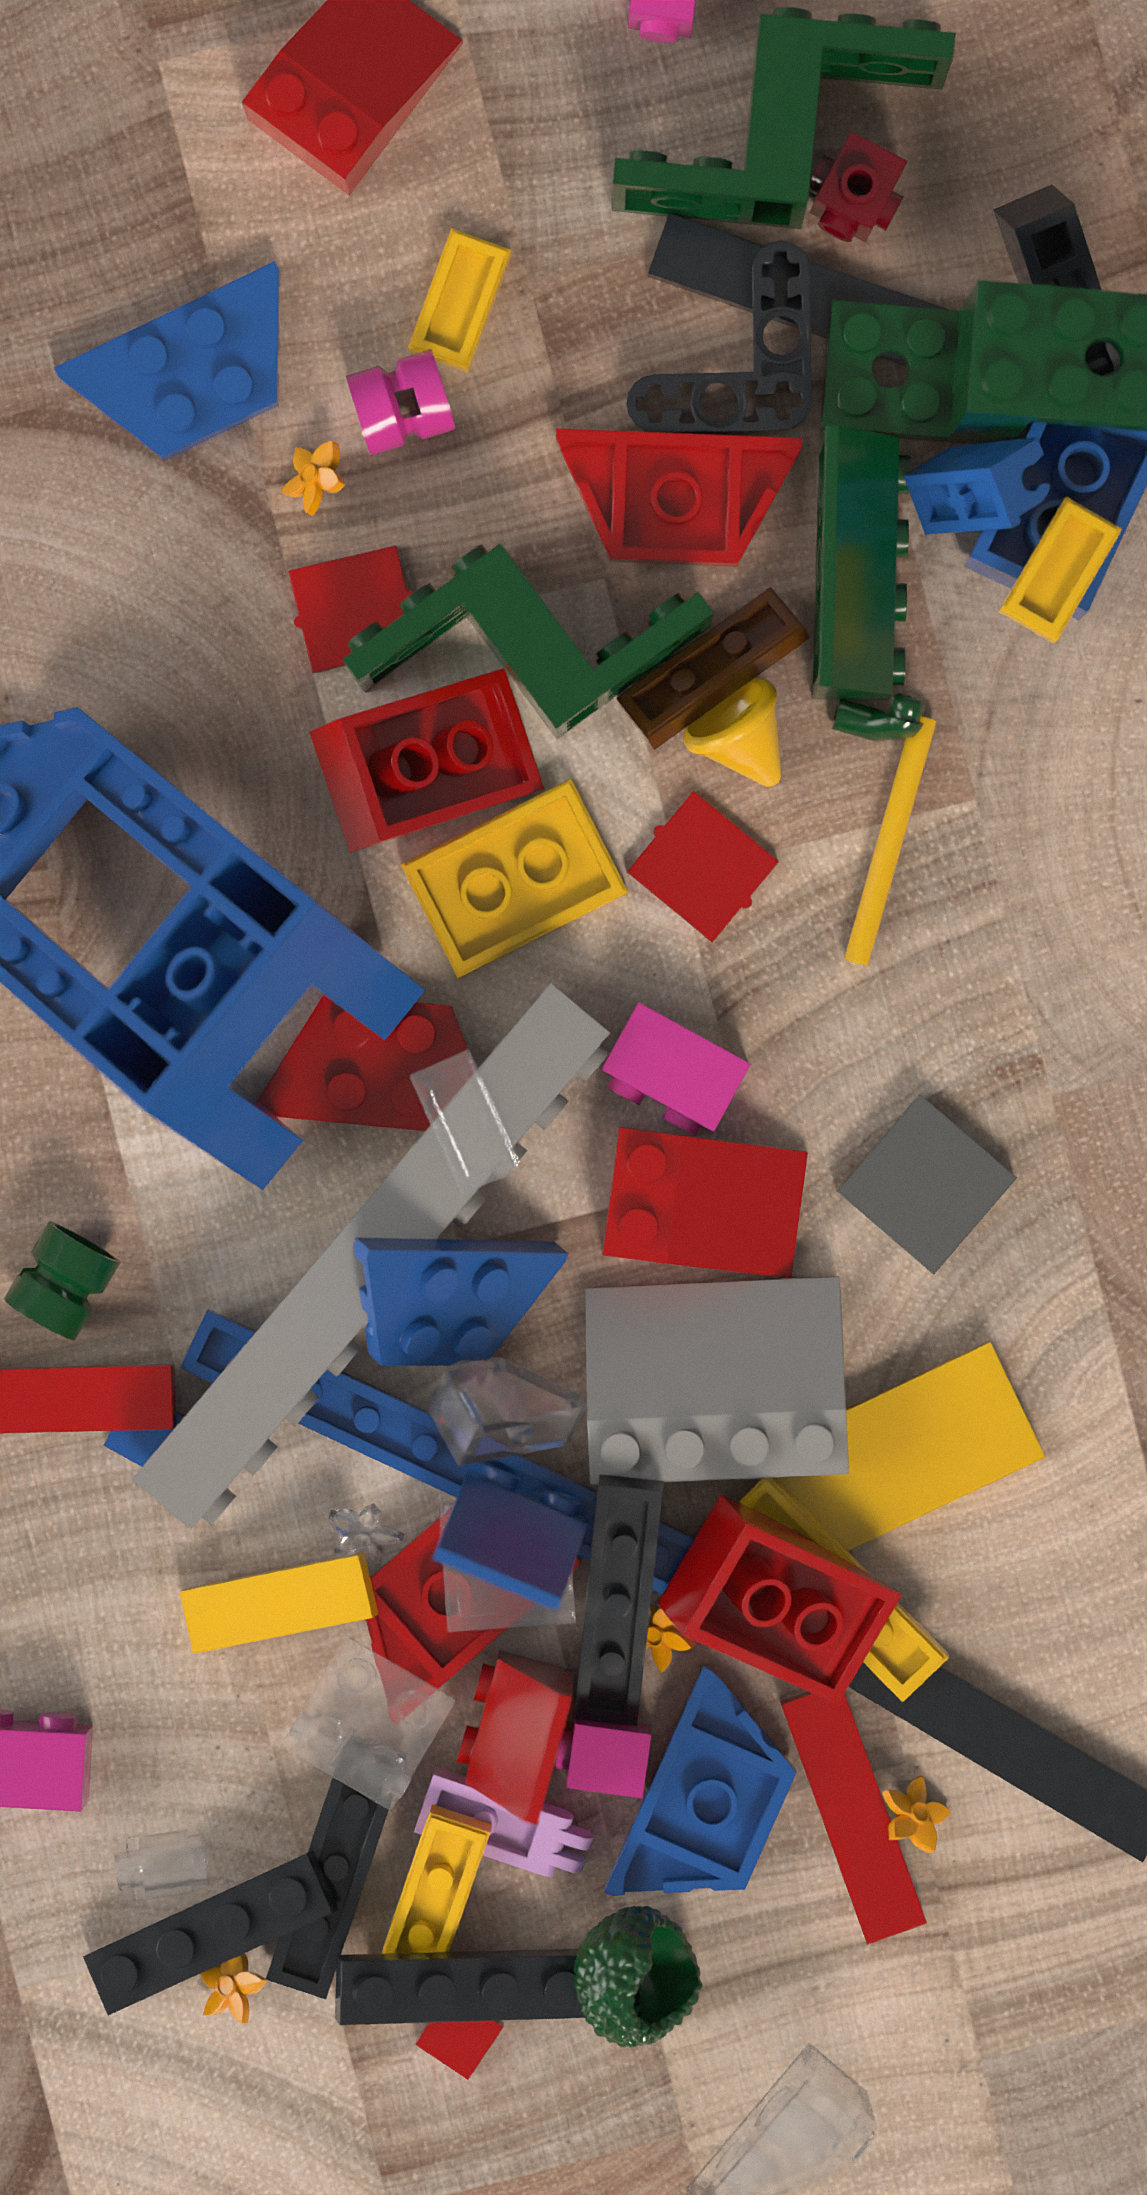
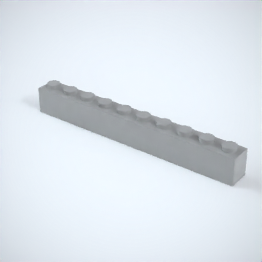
[132,983,610,1530]

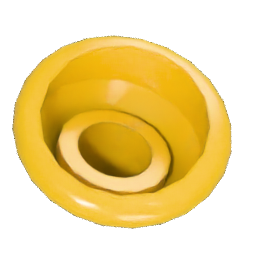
[683,678,782,787]

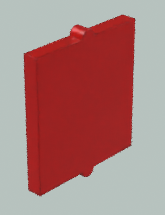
[288,545,413,674]
[627,791,779,943]

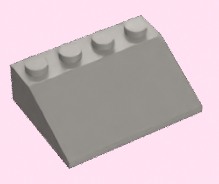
[585,1276,849,1485]

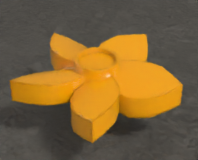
[280,440,346,516]
[646,1604,696,1673]
[882,1775,951,1853]
[200,1953,267,2023]

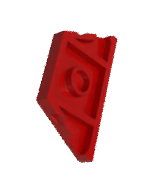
[556,428,802,567]
[258,994,477,1131]
[365,1504,582,1725]

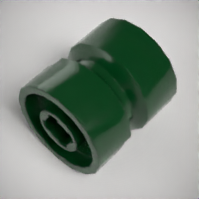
[4,1221,121,1340]

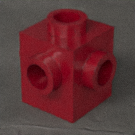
[809,131,908,243]

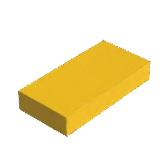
[408,228,512,373]
[998,497,1122,644]

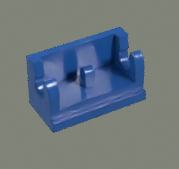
[903,438,1050,535]

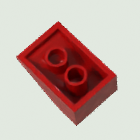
[242,0,463,195]
[309,668,545,853]
[602,1127,808,1278]
[657,1494,902,1705]
[457,1650,573,1825]

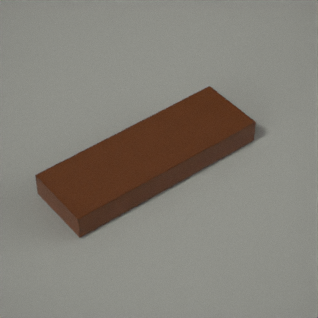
[616,587,810,750]

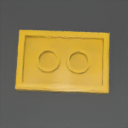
[400,779,628,979]

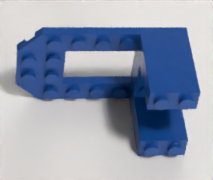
[0,707,425,1190]

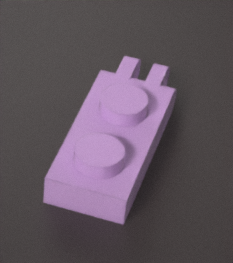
[414,1766,594,1877]

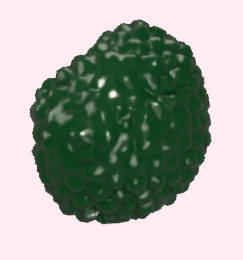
[574,1906,703,2048]

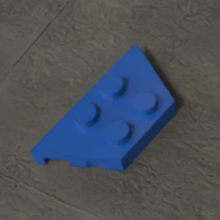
[54,261,281,461]
[353,1237,568,1366]
[604,1664,797,1896]

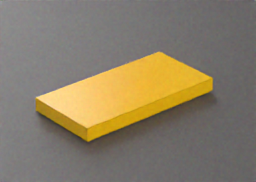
[775,1341,1045,1551]

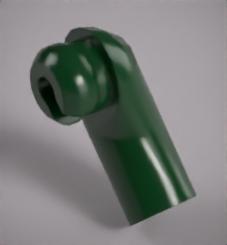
[832,693,925,742]

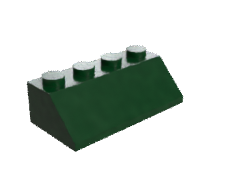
[812,425,911,701]

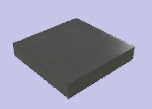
[836,1095,1017,1274]

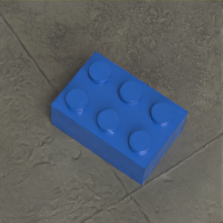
[964,422,1147,620]

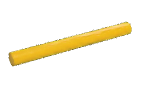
[844,716,937,967]

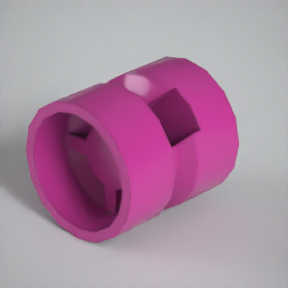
[346,349,456,456]

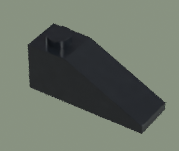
[993,184,1120,377]

